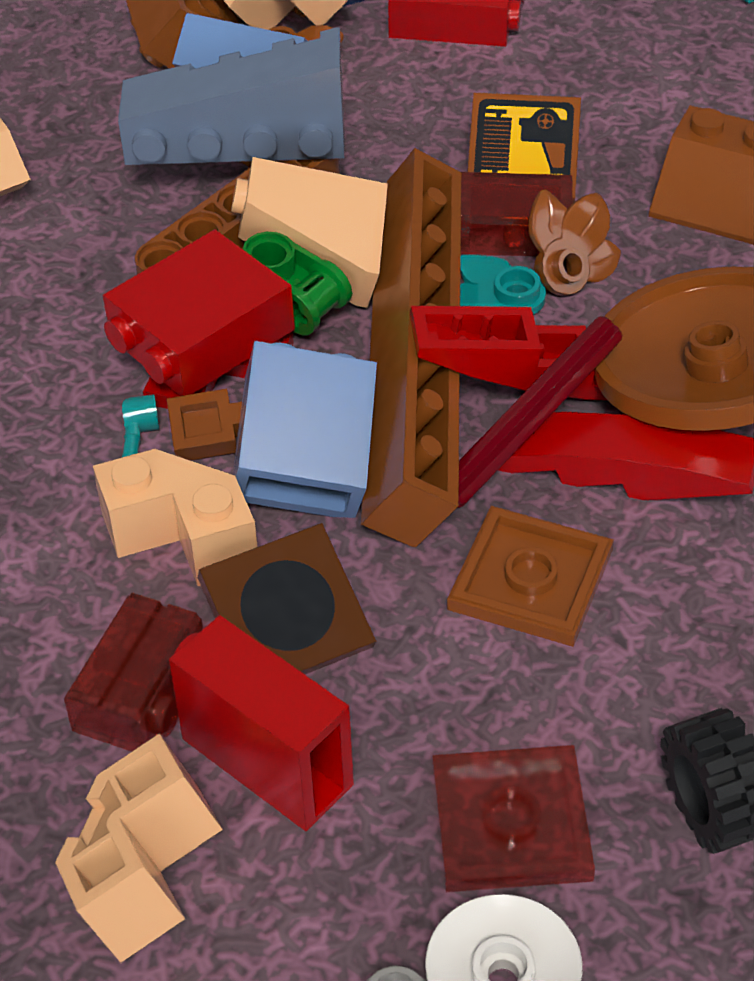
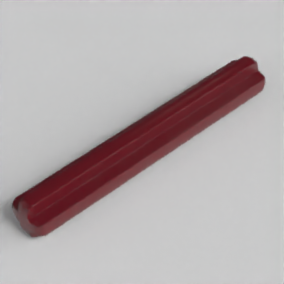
[458,316,623,508]

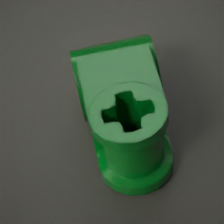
[243,231,353,335]

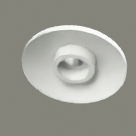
[426,894,582,981]

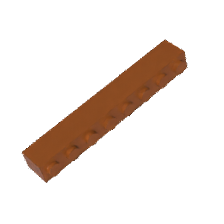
[361,148,461,547]

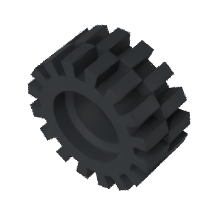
[660,708,754,854]

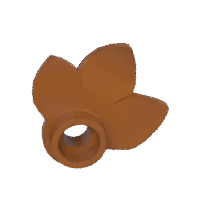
[529,190,621,296]

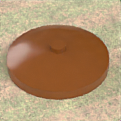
[594,266,754,431]

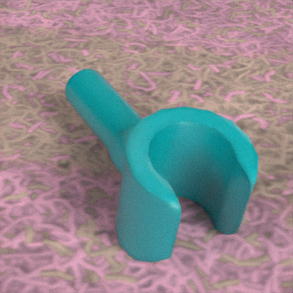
[122,395,159,457]

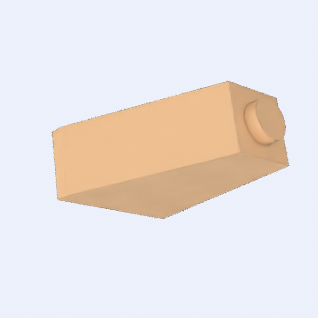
[231,157,388,308]

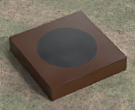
[197,523,376,674]

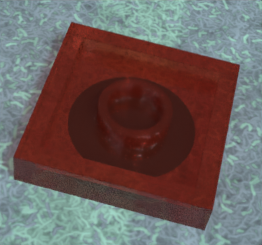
[433,745,595,892]

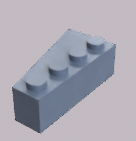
[118,27,344,165]

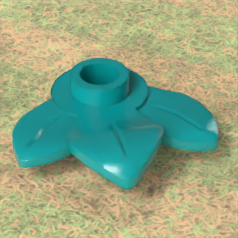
[460,254,546,314]

